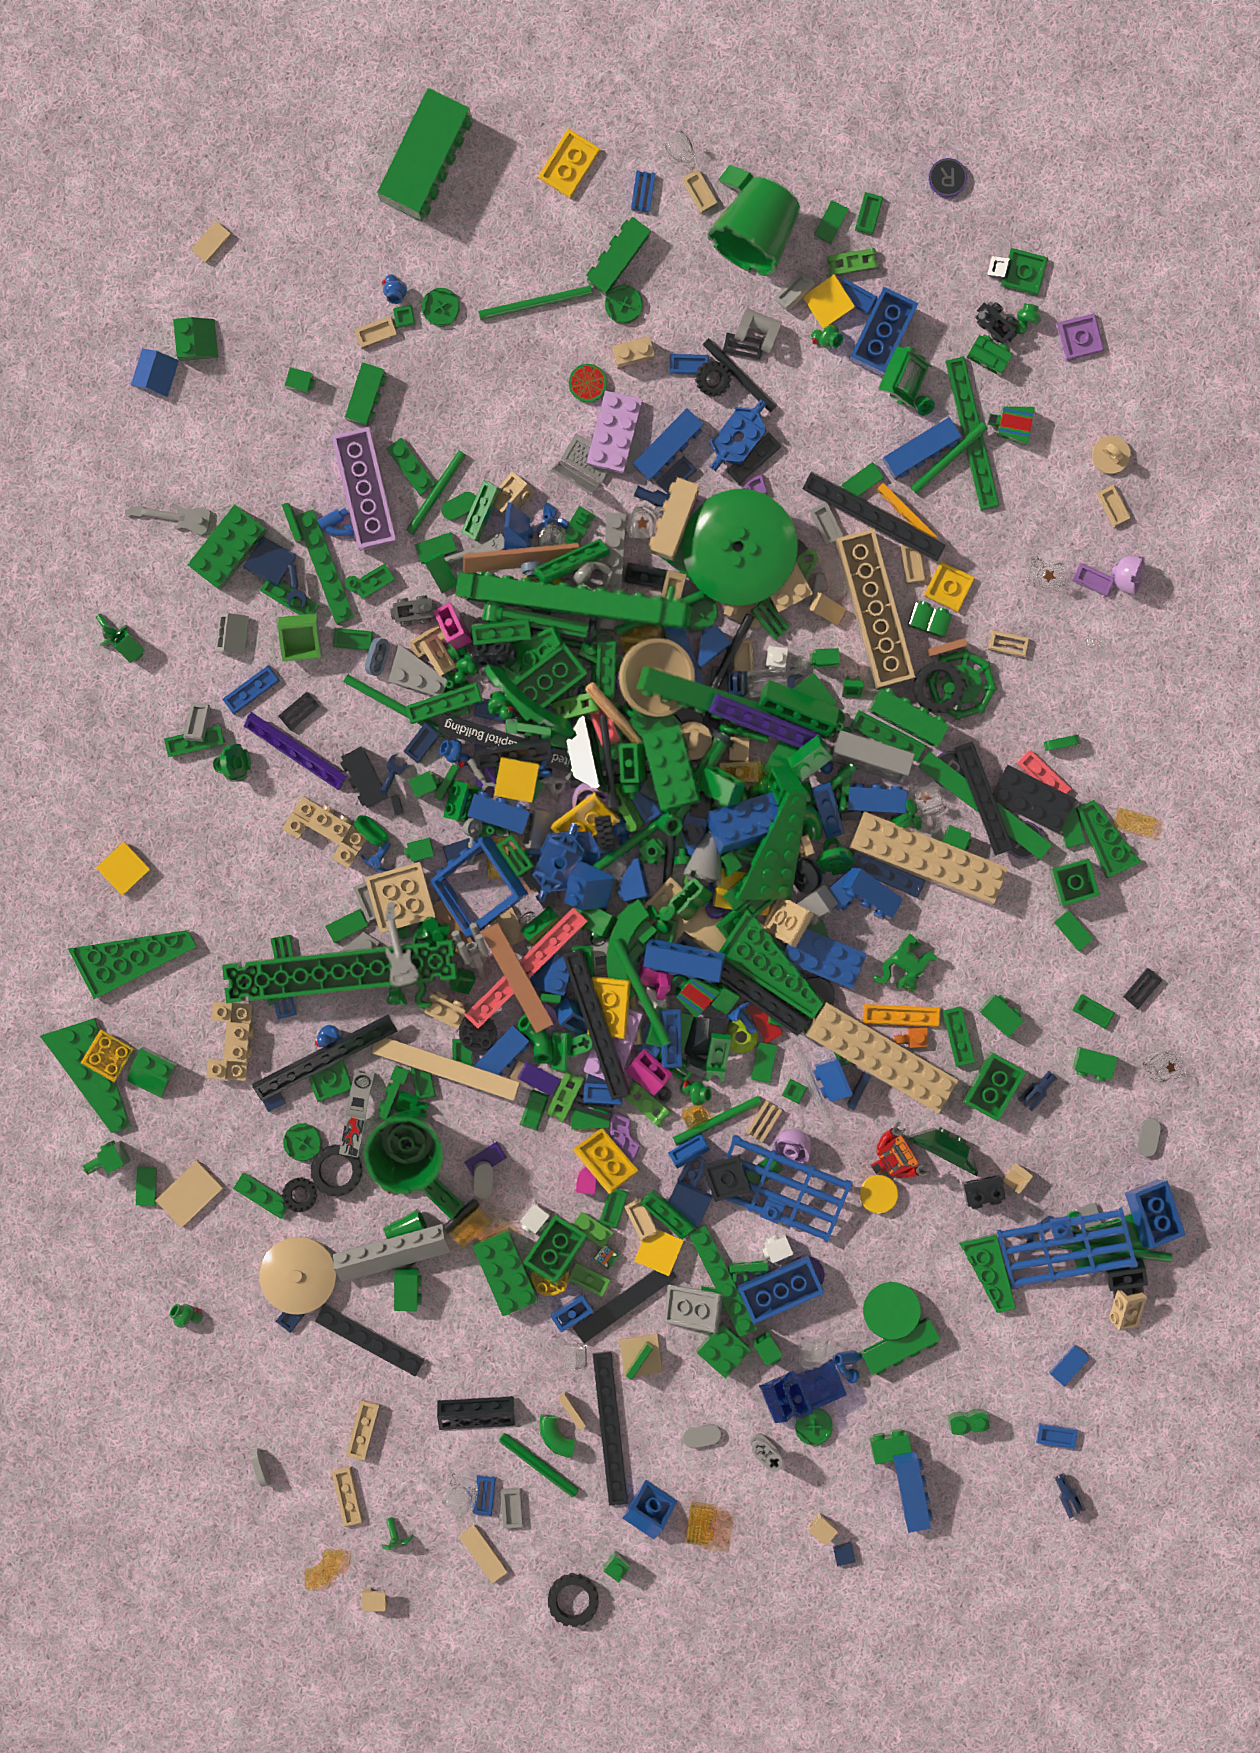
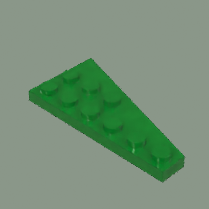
[735,790,808,900]

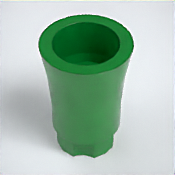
[384,1208,427,1239]

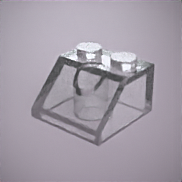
[798,1335,841,1369]

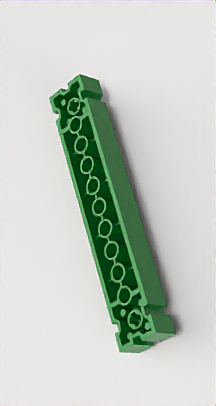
[455,571,692,630]
[222,939,459,1003]

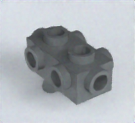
[390,595,437,627]

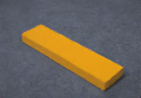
[877,483,937,538]
[863,1004,941,1027]

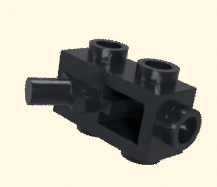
[975,301,1018,344]
[471,641,518,668]

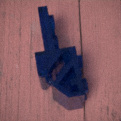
[759,1359,847,1423]

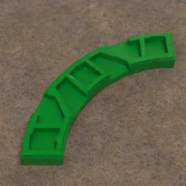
[484,665,575,737]
[606,899,650,999]

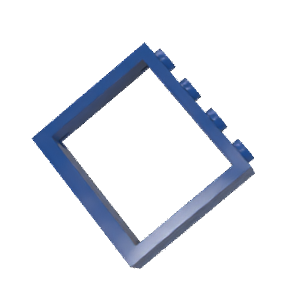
[430,836,529,938]

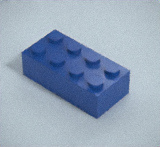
[849,287,919,377]
[706,792,780,854]
[783,929,867,989]
[738,1255,824,1324]

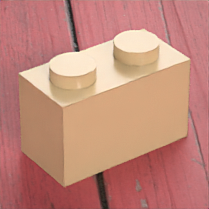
[612,336,654,368]

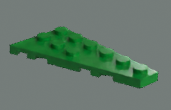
[718,908,824,1019]
[68,930,197,1000]
[40,1018,131,1133]

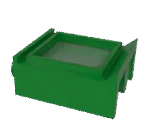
[878,346,932,408]

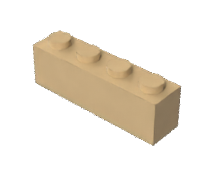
[649,477,700,561]

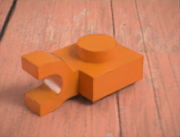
[894,1027,928,1048]

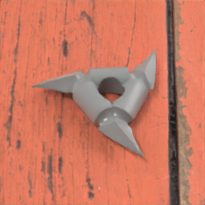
[539,772,572,804]

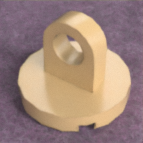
[1092,435,1131,474]
[681,722,712,760]

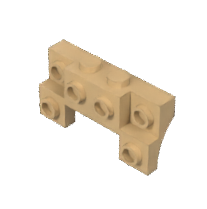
[282,796,367,868]
[206,1001,255,1081]

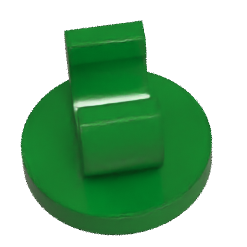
[447,644,468,661]

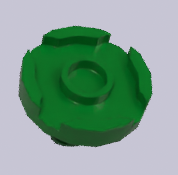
[213,744,251,782]
[816,837,855,875]

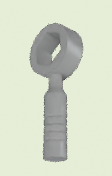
[467,758,498,800]
[463,817,483,865]

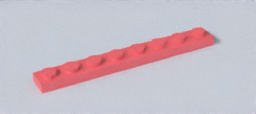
[465,907,587,1028]

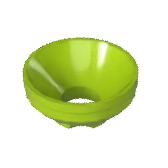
[727,1019,758,1054]

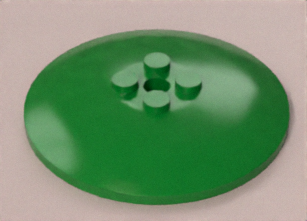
[682,489,798,606]

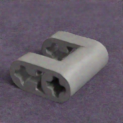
[734,308,782,353]
[750,1433,783,1472]

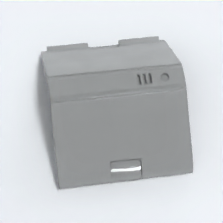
[550,433,609,495]

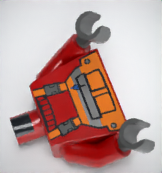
[870,1122,930,1178]

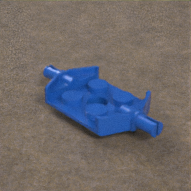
[710,399,767,472]
[531,823,585,903]
[528,831,613,869]

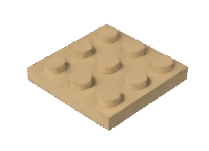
[365,862,436,933]

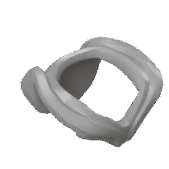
[574,562,612,590]

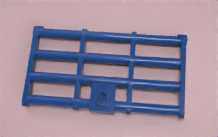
[711,1135,853,1243]
[997,1207,1138,1289]

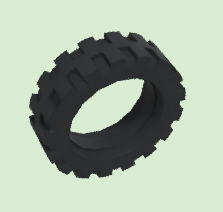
[912,661,965,713]
[311,1144,363,1197]
[548,1573,599,1627]

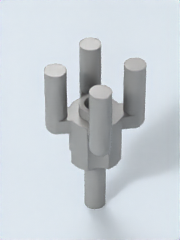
[452,923,489,981]

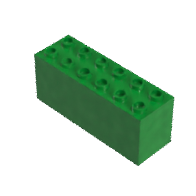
[377,88,473,221]

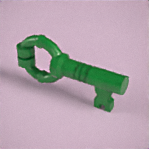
[720,723,769,743]

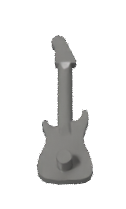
[124,505,211,535]
[423,533,504,570]
[385,902,418,987]

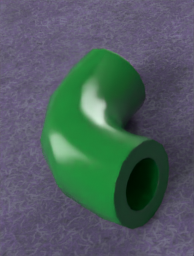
[802,804,822,840]
[517,1014,553,1064]
[539,1414,575,1458]

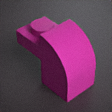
[638,958,674,1000]
[576,1166,596,1194]

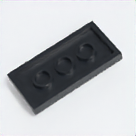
[993,764,1077,833]

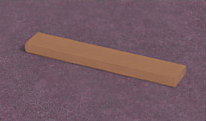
[463,543,579,573]
[481,922,553,1033]

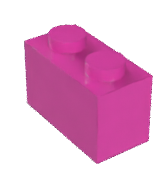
[433,602,473,650]
[624,1049,672,1096]

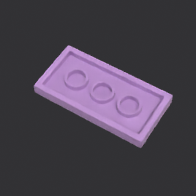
[586,391,643,474]
[584,1007,644,1080]

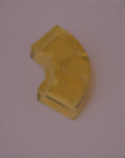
[305,1550,344,1589]

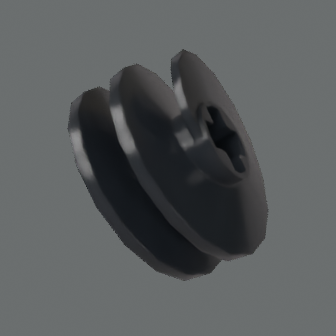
[794,858,823,893]

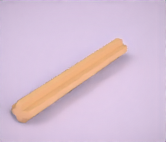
[585,683,647,756]

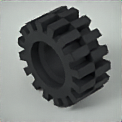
[695,360,732,397]
[594,815,615,852]
[282,1177,318,1212]

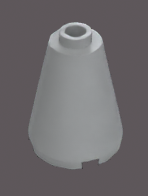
[683,831,722,886]

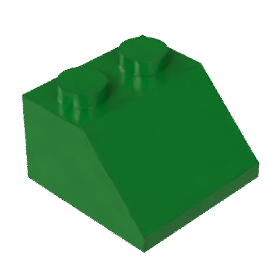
[173,317,219,362]
[127,1047,178,1098]

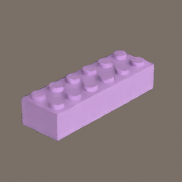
[332,427,398,551]

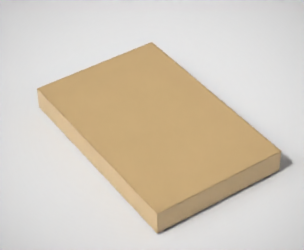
[762,899,814,947]
[155,1160,224,1228]

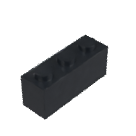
[340,746,389,808]

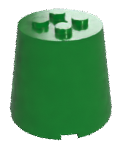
[707,177,801,276]
[364,1111,443,1194]

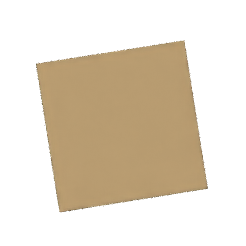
[619,1333,663,1378]

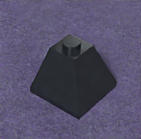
[683,1017,728,1056]

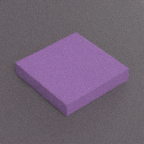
[1057,313,1104,361]

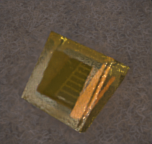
[681,1105,709,1129]

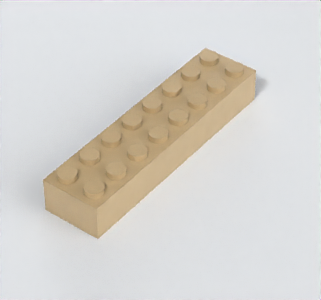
[835,528,915,689]
[848,812,1008,905]
[804,1001,958,1113]

